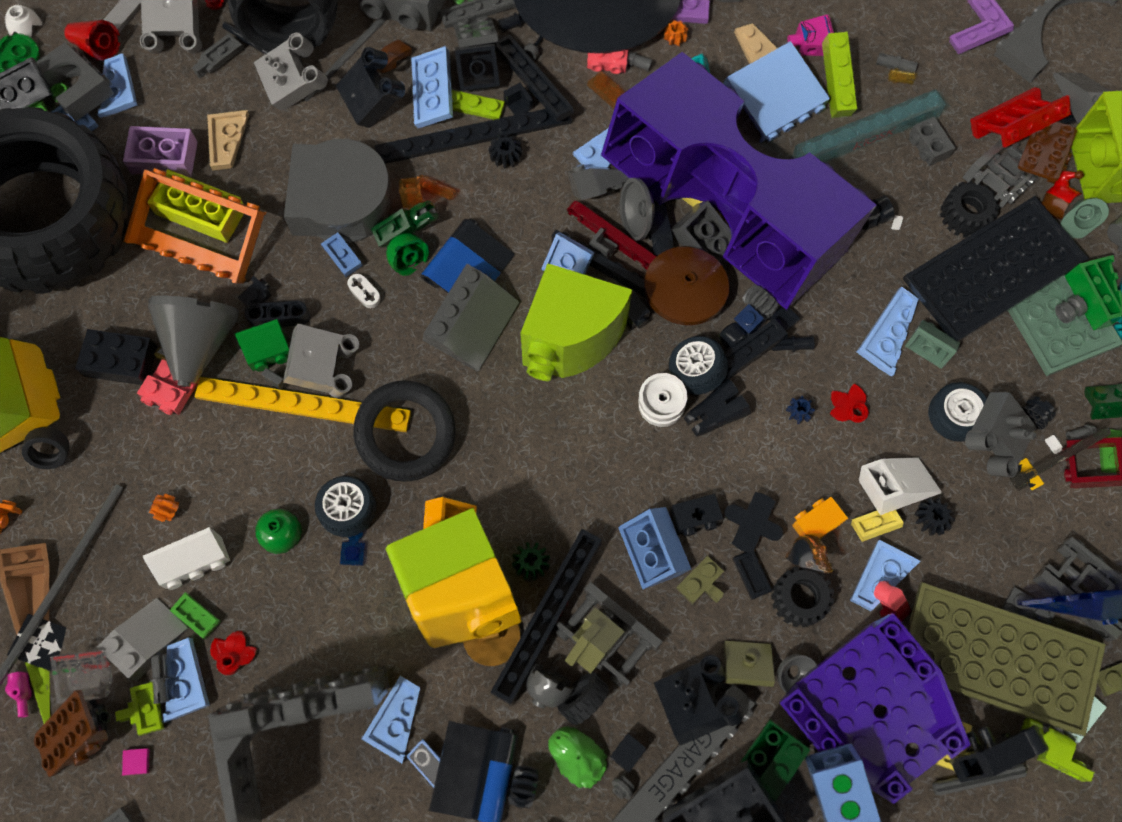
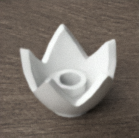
[5,5,42,37]

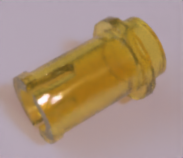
[888,68,915,85]

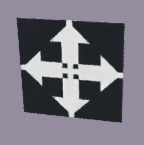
[7,614,66,671]

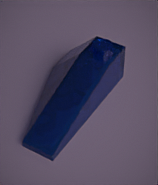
[1017,589,1122,625]

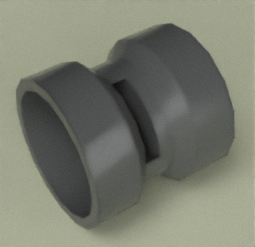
[1055,295,1088,324]

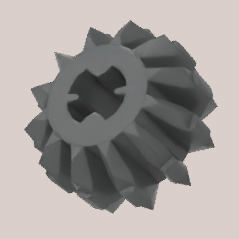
[742,285,778,320]

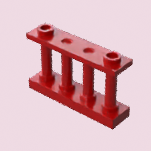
[971,87,1071,148]

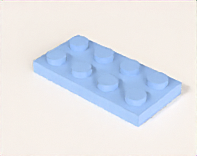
[412,46,453,128]

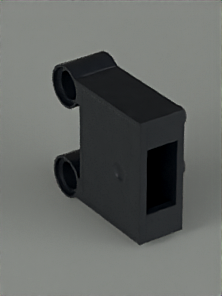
[336,47,405,128]
[654,655,744,746]
[949,725,1049,783]

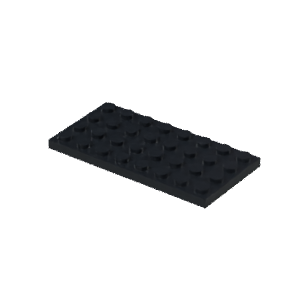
[903,196,1089,342]

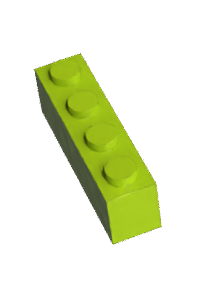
[822,32,857,118]

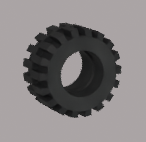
[940,181,999,238]
[771,566,834,627]

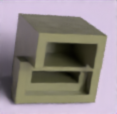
[565,607,624,674]

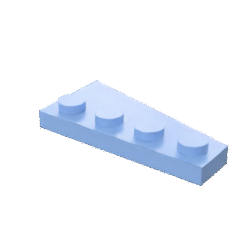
[856,286,918,376]

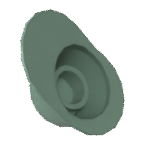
[1060,198,1109,238]

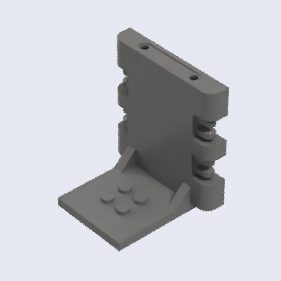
[208,666,389,822]

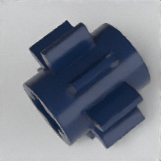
[786,396,815,424]

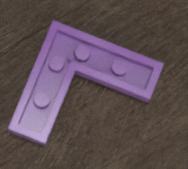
[949,0,1014,54]

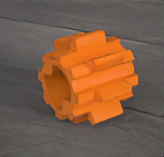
[664,20,688,46]
[149,493,179,522]

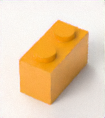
[792,497,848,541]

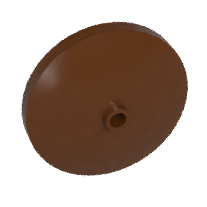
[644,247,729,326]

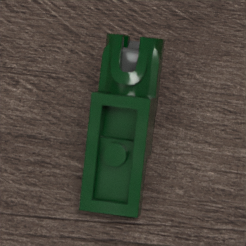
[371,200,439,247]

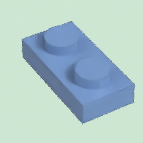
[321,232,363,277]

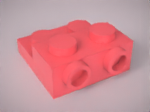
[587,49,629,74]
[137,360,200,415]

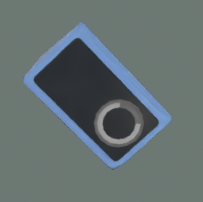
[406,739,440,788]

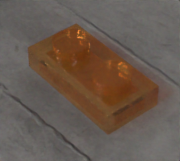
[587,71,625,109]

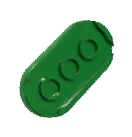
[0,34,40,73]

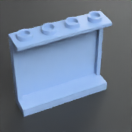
[723,41,830,143]

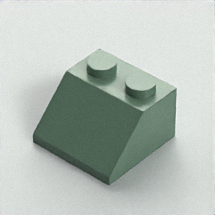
[905,320,960,369]

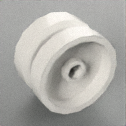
[638,373,687,427]

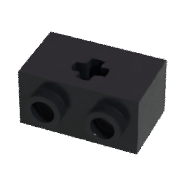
[670,494,723,537]

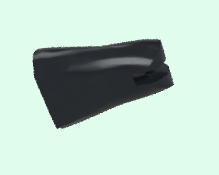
[683,379,751,437]

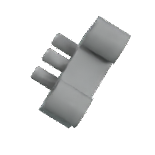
[140,0,202,54]
[254,33,328,111]
[283,324,359,398]

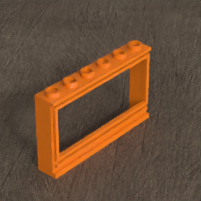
[124,168,266,284]

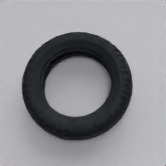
[353,380,456,482]

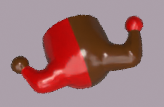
[1041,170,1084,220]

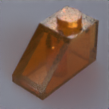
[399,177,424,210]

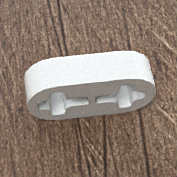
[347,274,381,308]

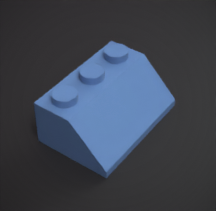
[618,507,692,589]

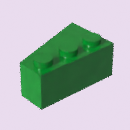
[1065,255,1122,331]

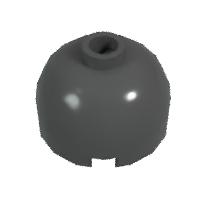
[526,663,575,709]

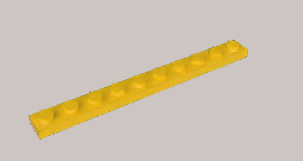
[195,377,411,433]

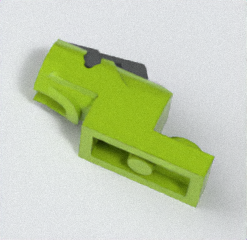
[1020,718,1094,782]

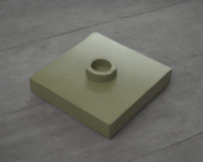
[724,641,775,687]

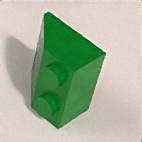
[235,319,290,372]

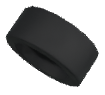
[22,427,70,470]

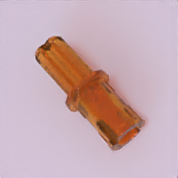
[416,174,456,200]

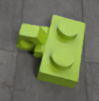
[115,682,164,736]

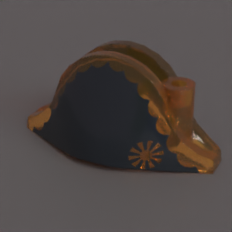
[785,534,833,573]

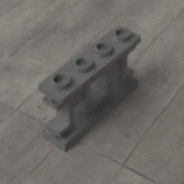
[962,138,1039,208]
[1032,537,1122,642]

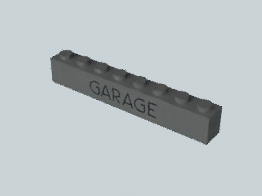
[611,684,755,822]

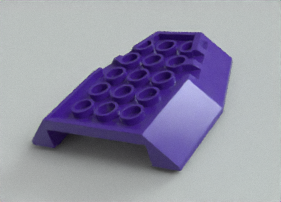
[779,613,971,804]

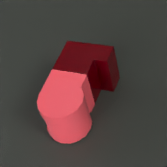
[874,581,912,622]

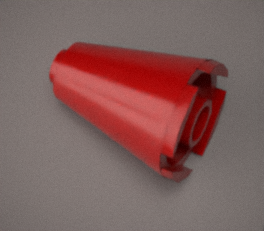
[64,20,120,60]

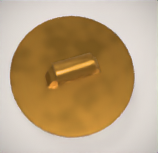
[463,624,521,666]

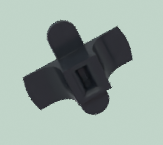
[725,492,783,554]

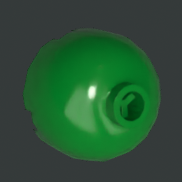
[386,233,429,276]
[255,508,302,554]

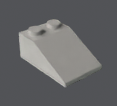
[97,598,189,681]

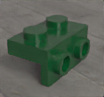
[1084,384,1122,420]

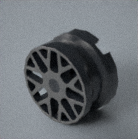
[1022,396,1056,430]

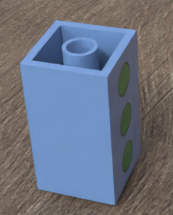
[805,743,881,822]

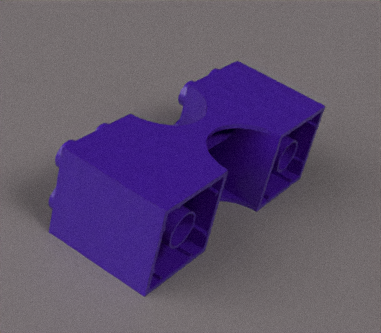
[601,52,876,310]

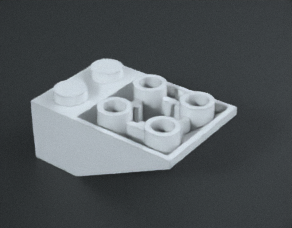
[859,458,941,515]

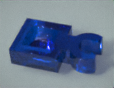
[340,531,365,566]

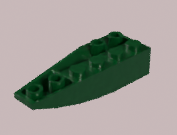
[740,719,810,802]

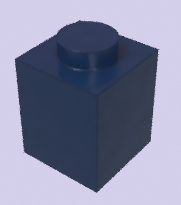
[734,304,766,334]

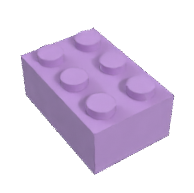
[123,126,197,177]

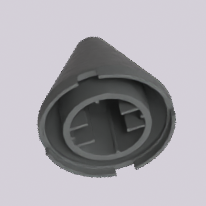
[148,295,239,387]

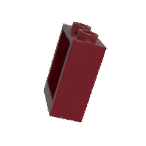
[1061,437,1122,488]

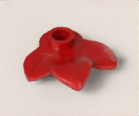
[830,384,869,423]
[210,630,257,675]

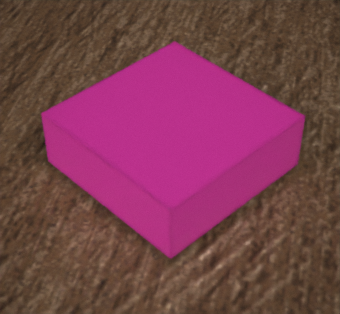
[122,748,149,776]

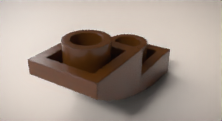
[377,39,412,74]

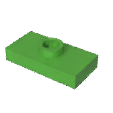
[170,592,221,640]

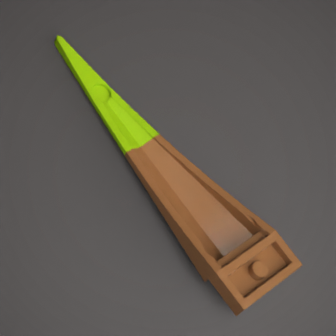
[0,543,50,724]

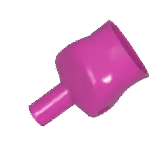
[5,672,33,718]

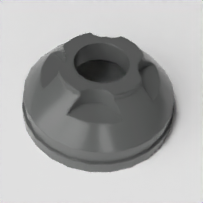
[777,654,817,694]

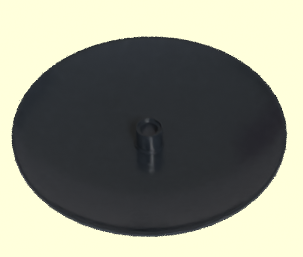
[514,0,681,53]

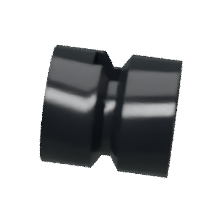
[862,195,894,231]

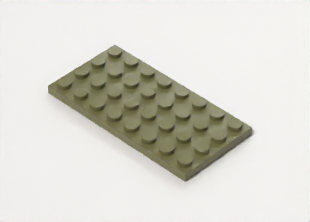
[907,582,1106,736]

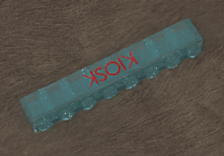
[792,89,946,163]

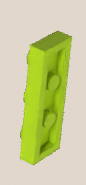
[452,90,505,119]

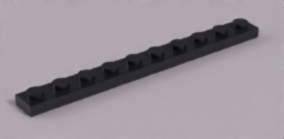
[374,109,572,164]

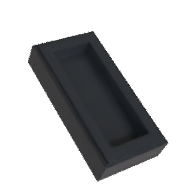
[732,551,773,600]

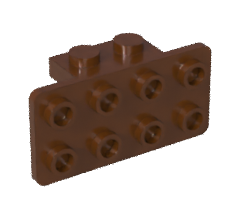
[1017,122,1077,184]
[34,690,108,777]

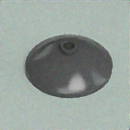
[620,178,655,241]

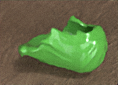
[548,726,607,788]

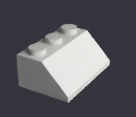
[143,527,230,590]

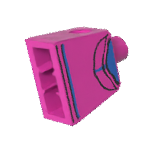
[787,15,833,56]

